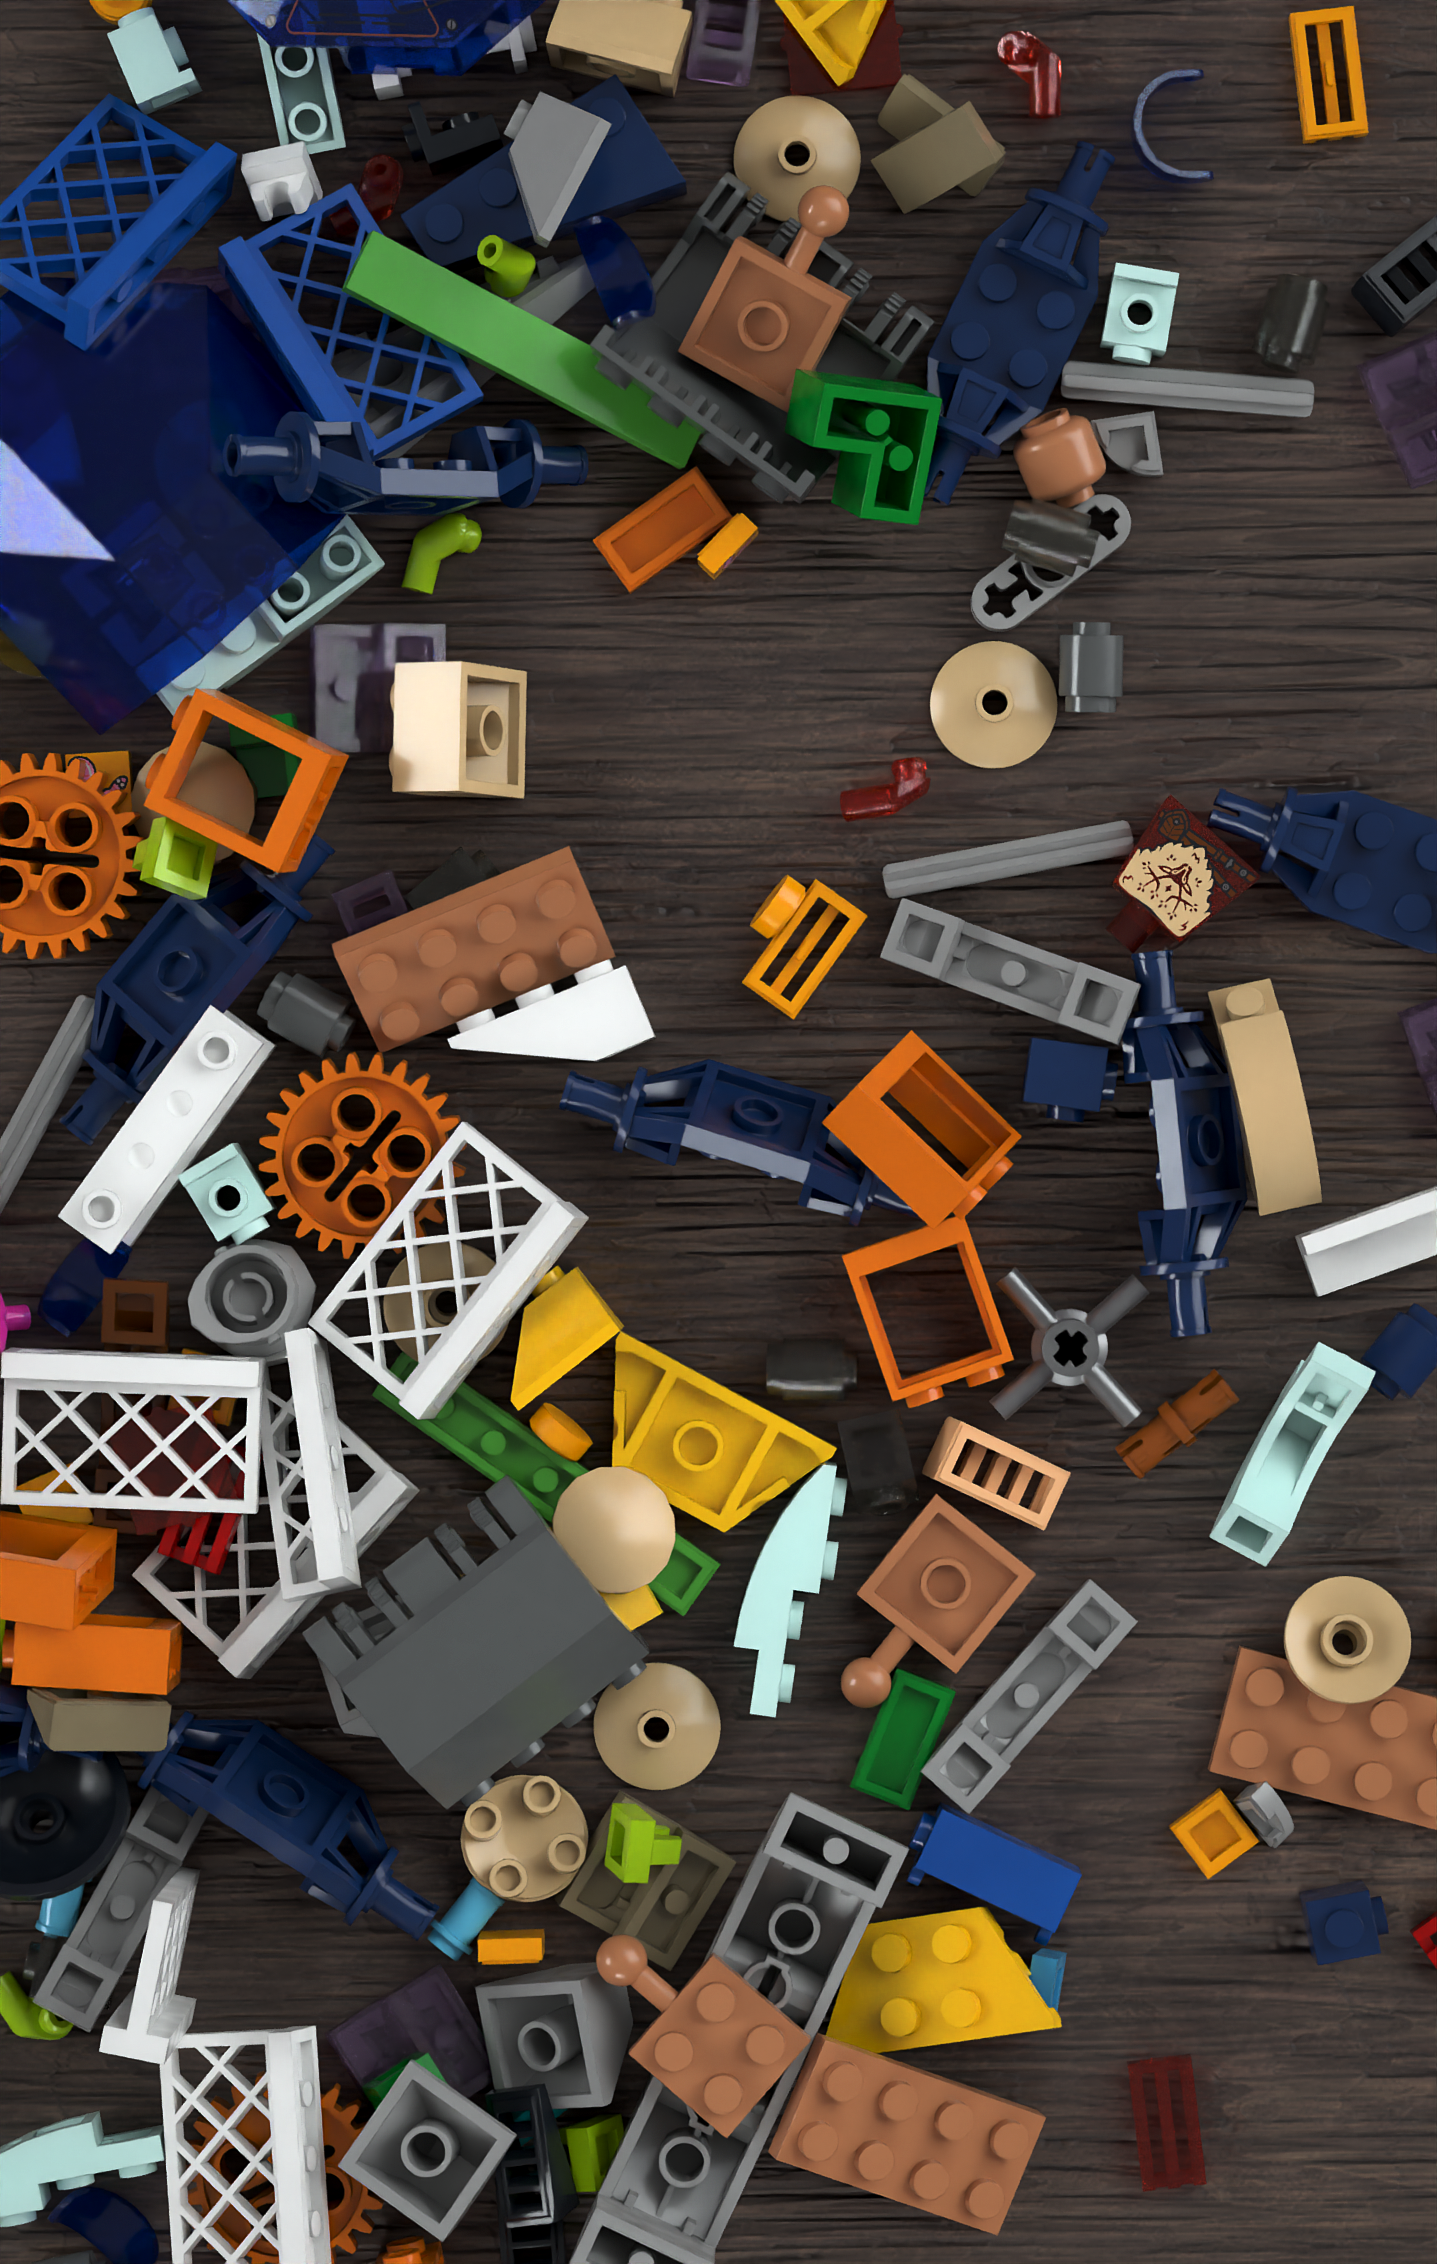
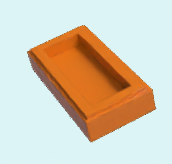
[593,466,733,594]

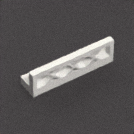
[1295,1186,1437,1297]
[261,1328,362,1603]

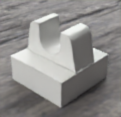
[241,141,323,221]

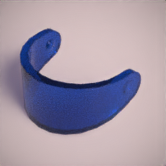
[1130,69,1214,184]
[573,216,656,332]
[38,1237,133,1338]
[47,2187,159,2264]

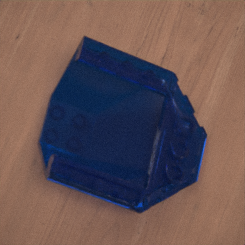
[0,276,347,735]

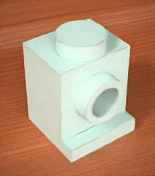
[107,7,202,115]
[1100,263,1179,365]
[177,1143,277,1246]

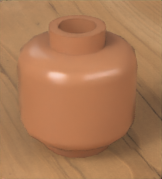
[1013,408,1106,509]

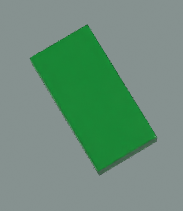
[850,1666,956,1810]

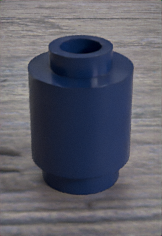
[1360,1303,1437,1401]

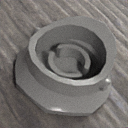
[187,1239,317,1357]

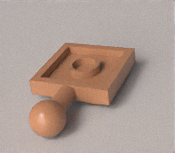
[678,185,852,413]
[840,1493,1036,1708]
[596,1934,811,2139]

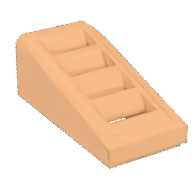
[922,1416,1071,1530]

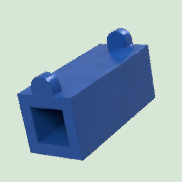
[906,1802,1082,1946]

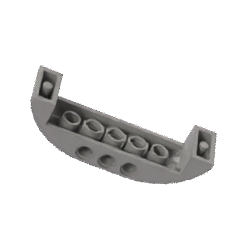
[569,1792,909,2264]

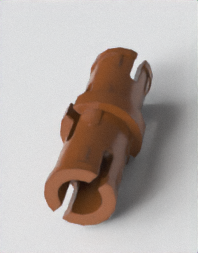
[1115,1368,1240,1480]

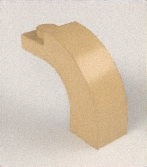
[1208,978,1322,1216]

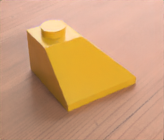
[510,1265,624,1411]

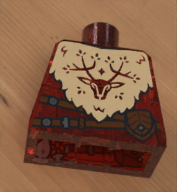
[1105,794,1261,954]

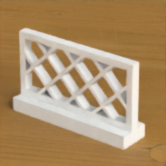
[308,1122,589,1420]
[0,1347,266,1514]
[132,1408,420,1679]
[99,1866,200,2065]
[160,2025,332,2264]

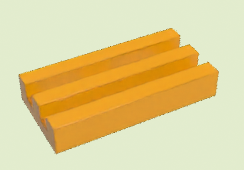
[1288,6,1369,144]
[742,879,868,1020]

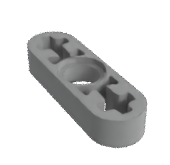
[971,494,1131,632]

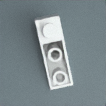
[447,959,656,1062]

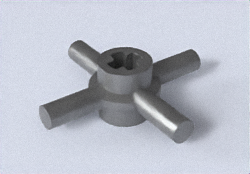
[989,1267,1150,1428]

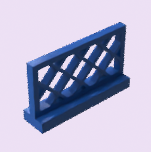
[0,93,237,351]
[218,183,484,463]

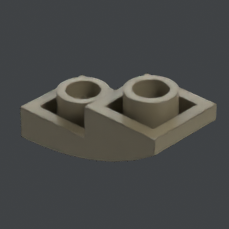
[871,100,1003,215]

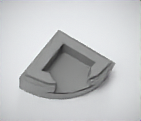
[1090,411,1163,477]
[1232,1781,1294,1849]

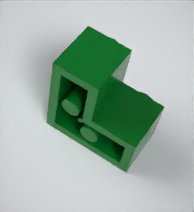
[784,369,942,525]

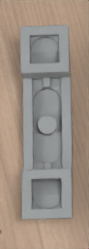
[880,898,1141,1045]
[920,1579,1138,1814]
[33,1785,209,2033]

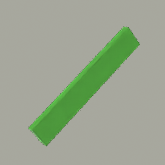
[341,230,701,469]
[372,1351,721,1616]

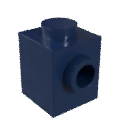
[1021,1037,1118,1123]
[1299,1880,1389,1966]

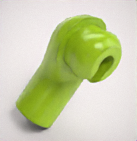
[477,235,536,298]
[401,513,482,595]
[0,1971,74,2040]

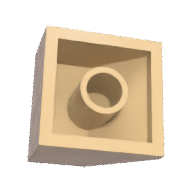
[546,0,693,98]
[389,661,527,799]

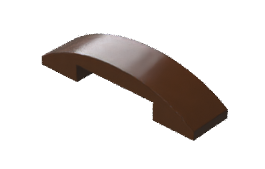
[93,1277,170,1535]

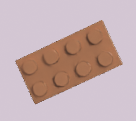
[331,846,616,1053]
[1208,1645,1437,1830]
[768,2033,1046,2235]

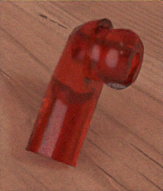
[996,30,1061,119]
[329,154,404,238]
[840,757,931,822]

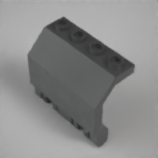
[590,172,935,504]
[303,1474,650,1810]

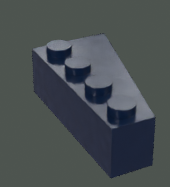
[400,74,687,274]

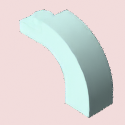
[1209,1342,1376,1567]

